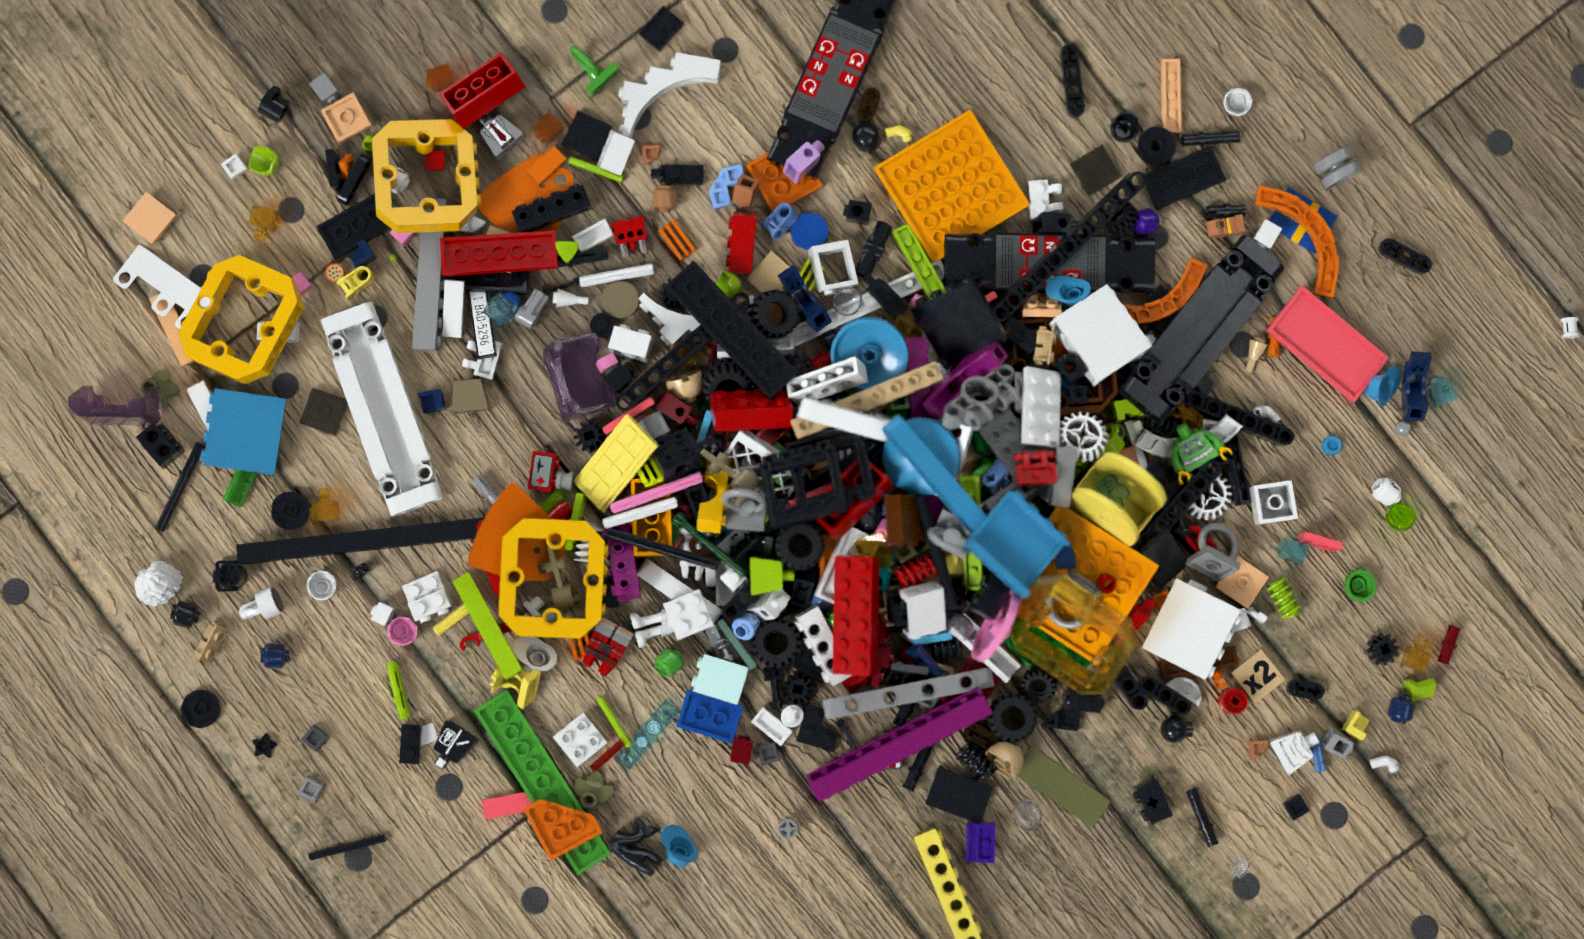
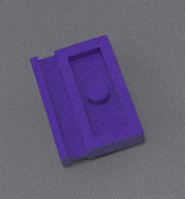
[966,822,995,863]

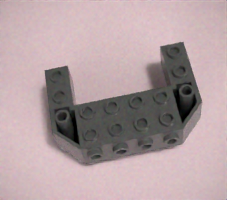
[933,392,1044,516]

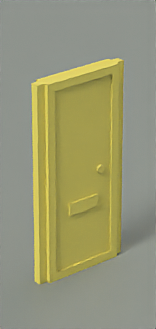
[574,414,659,513]

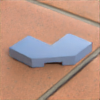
[709,164,744,210]

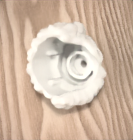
[134,560,183,606]

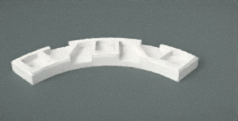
[1134,414,1243,458]

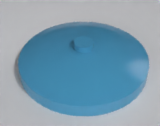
[830,317,909,392]
[883,417,961,496]

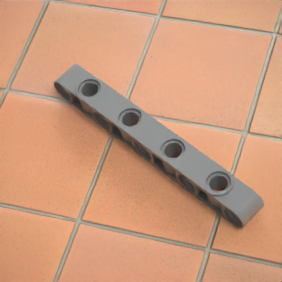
[822,667,995,719]

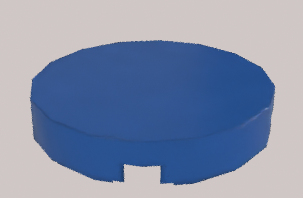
[791,213,828,251]

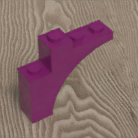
[922,341,1008,419]

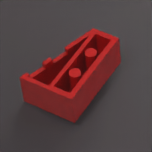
[726,210,758,274]

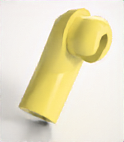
[885,125,912,142]

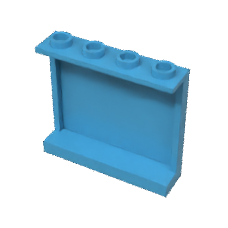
[200,388,286,476]
[963,491,1070,598]

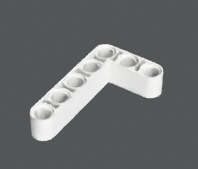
[797,397,891,442]

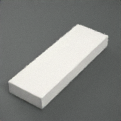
[442,279,465,338]

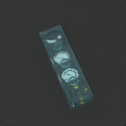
[615,699,680,770]

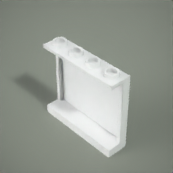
[1049,284,1152,387]
[1142,578,1242,680]

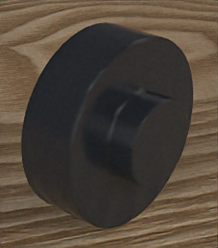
[590,313,615,338]

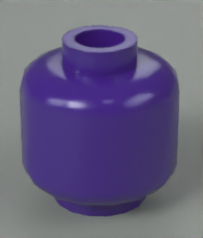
[1130,208,1159,235]

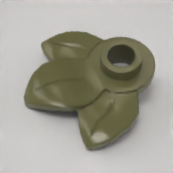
[141,370,180,408]
[574,772,613,810]

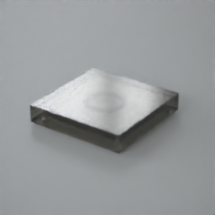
[1069,145,1122,196]
[299,387,348,436]

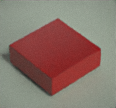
[425,150,446,171]

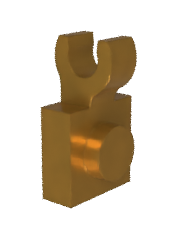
[1171,403,1203,430]

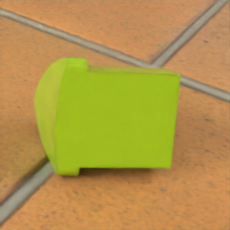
[555,241,579,263]
[1403,678,1437,702]

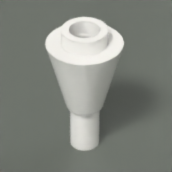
[553,289,588,307]

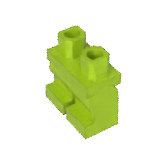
[1108,399,1145,423]

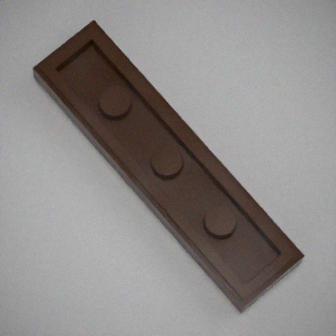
[1158,646,1239,680]

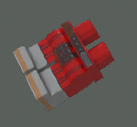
[582,617,634,676]

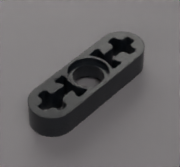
[337,153,372,206]
[1378,239,1432,275]

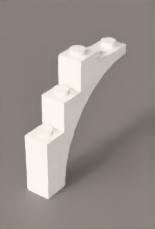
[619,52,721,139]
[638,293,755,347]

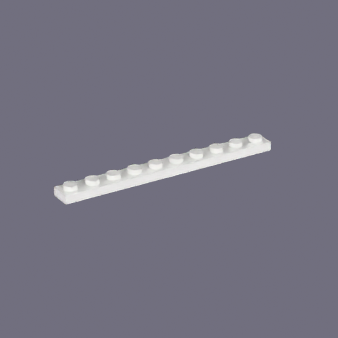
[767,260,944,348]

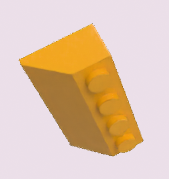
[631,478,672,558]

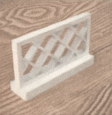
[726,430,807,498]

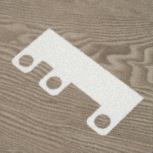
[113,244,216,329]

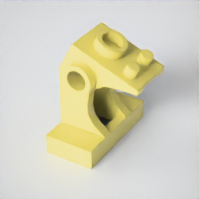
[490,666,541,709]

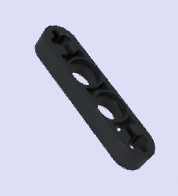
[1060,44,1085,118]

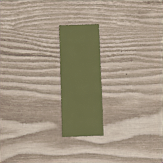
[1017,746,1111,828]

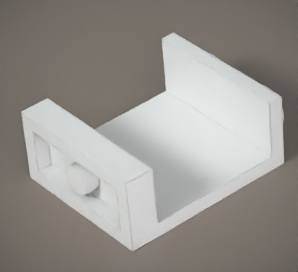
[900,581,946,639]

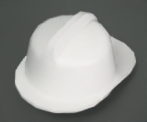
[513,636,557,672]

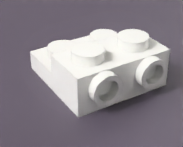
[402,571,453,624]

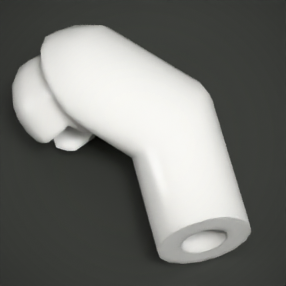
[1369,756,1399,773]

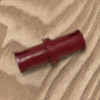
[1437,625,1461,665]

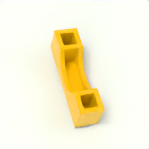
[697,460,733,534]

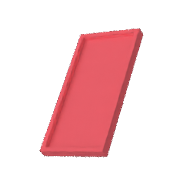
[1265,286,1389,403]

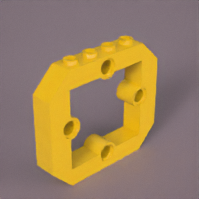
[372,119,481,233]
[178,255,304,384]
[499,518,608,638]

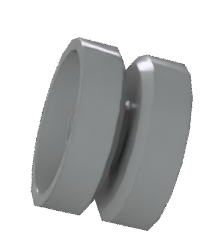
[1313,146,1363,190]

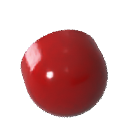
[1096,574,1117,594]

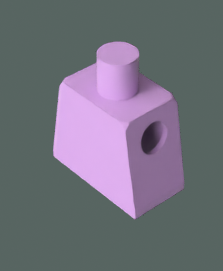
[783,140,825,184]

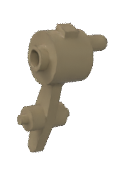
[700,449,761,506]
[541,545,586,612]

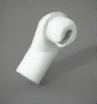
[1253,406,1281,423]

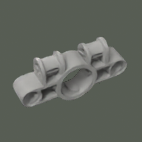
[942,364,1019,430]

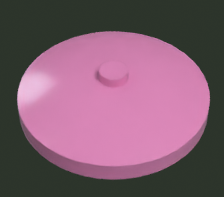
[971,590,1020,662]

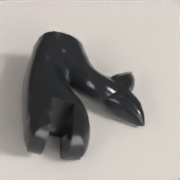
[607,817,662,876]

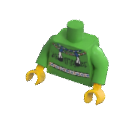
[1171,423,1233,485]

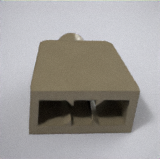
[451,369,490,414]

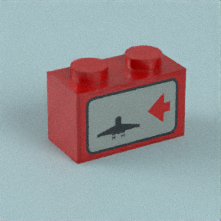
[528,451,560,493]

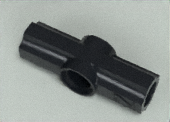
[855,220,893,278]

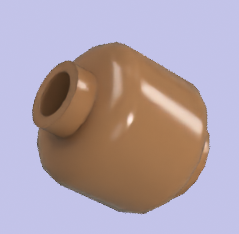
[653,185,678,213]

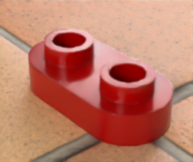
[1184,526,1217,553]

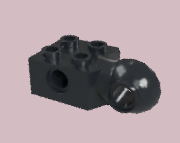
[651,429,727,484]

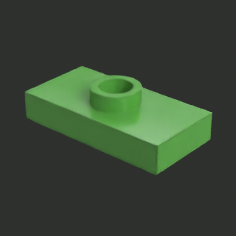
[223,470,257,507]

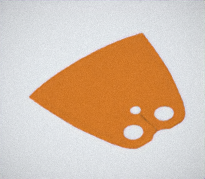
[477,153,573,236]
[467,482,566,581]

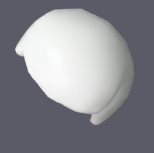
[1223,88,1253,117]
[307,570,337,601]

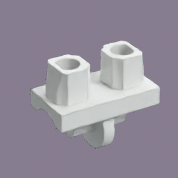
[523,596,557,623]

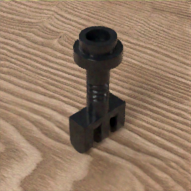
[763,668,784,710]

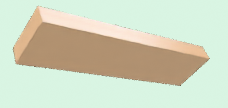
[1161,59,1182,134]
[149,293,193,367]

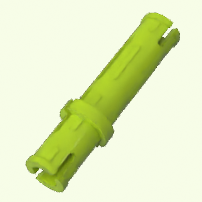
[385,661,411,720]

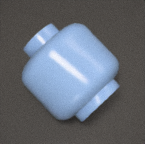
[732,612,760,641]

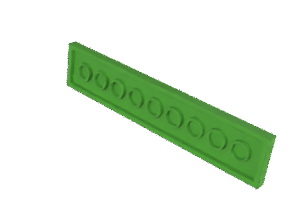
[474,690,611,875]

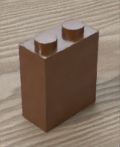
[885,494,926,547]

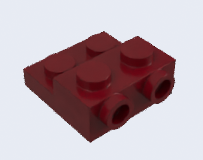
[870,643,894,687]

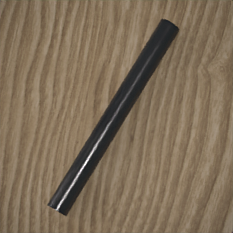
[308,834,386,861]

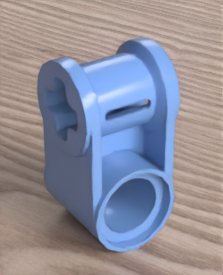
[761,203,798,240]
[982,458,1013,496]

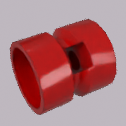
[1217,688,1248,714]

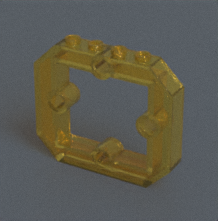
[1010,574,1139,695]

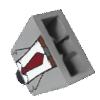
[479,113,525,161]

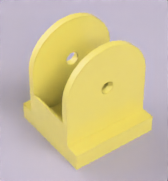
[1068,453,1167,547]

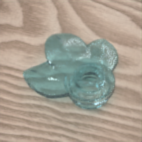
[1096,474,1130,509]

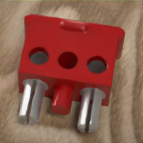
[611,216,648,257]

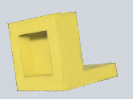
[1341,710,1369,741]

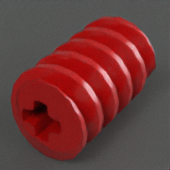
[894,555,938,589]

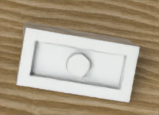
[597,130,634,175]

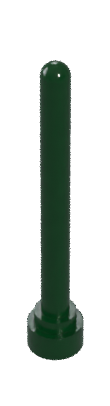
[671,511,747,577]

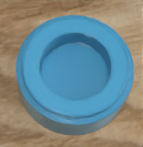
[1321,436,1342,455]

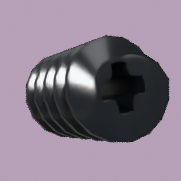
[922,637,962,662]
[956,740,998,783]

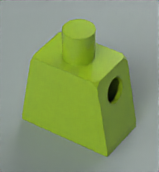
[750,558,794,595]

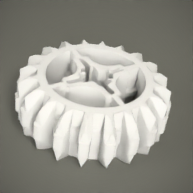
[1059,411,1108,463]
[1181,469,1232,520]

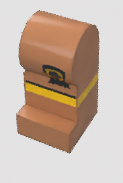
[1206,214,1245,238]

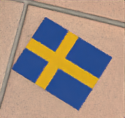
[1269,187,1338,254]

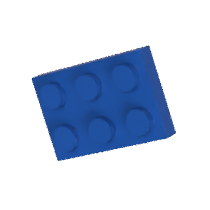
[676,689,743,744]

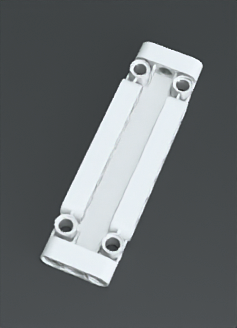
[321,302,444,517]

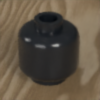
[170,601,200,628]

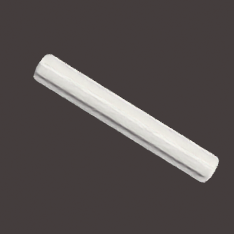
[579,264,654,287]
[603,497,678,529]

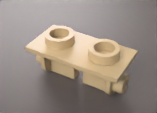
[1033,326,1057,368]
[195,621,228,663]

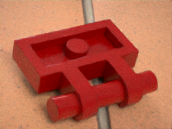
[1013,449,1058,486]

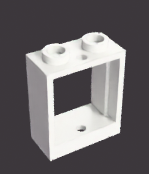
[808,240,859,296]

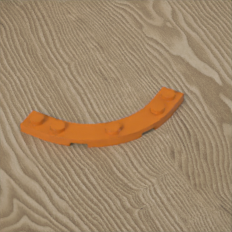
[1254,185,1339,299]
[1090,257,1208,325]

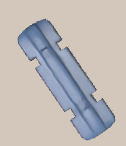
[1310,734,1326,773]

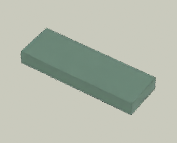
[717,619,757,670]

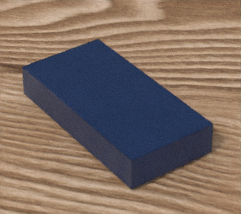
[905,644,943,678]

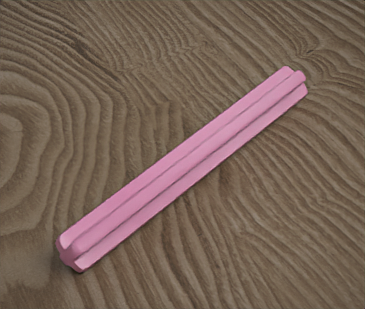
[610,472,703,514]

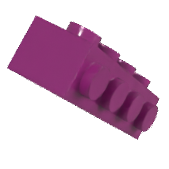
[603,522,642,602]

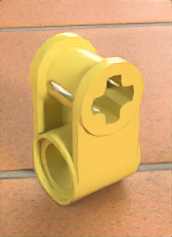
[336,266,375,299]

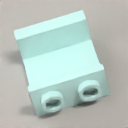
[691,654,749,705]

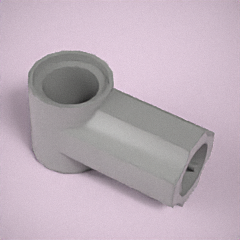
[514,289,549,329]

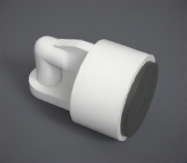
[239,587,284,620]

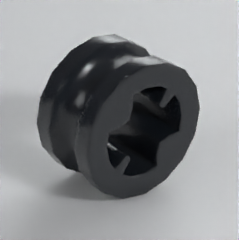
[350,563,370,579]

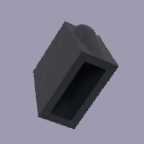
[853,497,884,534]
[1061,690,1104,713]

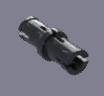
[1206,203,1246,218]

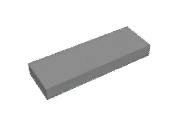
[1049,446,1077,507]

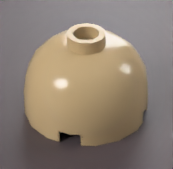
[666,370,703,403]
[985,741,1024,779]

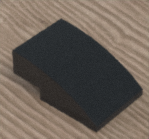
[713,529,776,580]

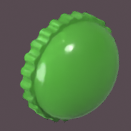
[1344,569,1377,602]

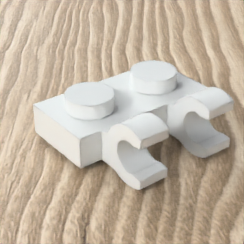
[1028,180,1063,220]
[462,340,502,380]

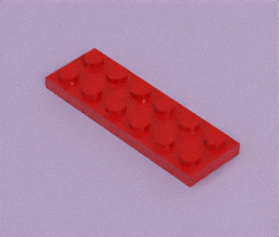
[440,230,558,276]

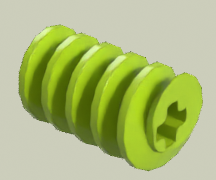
[1266,576,1304,619]

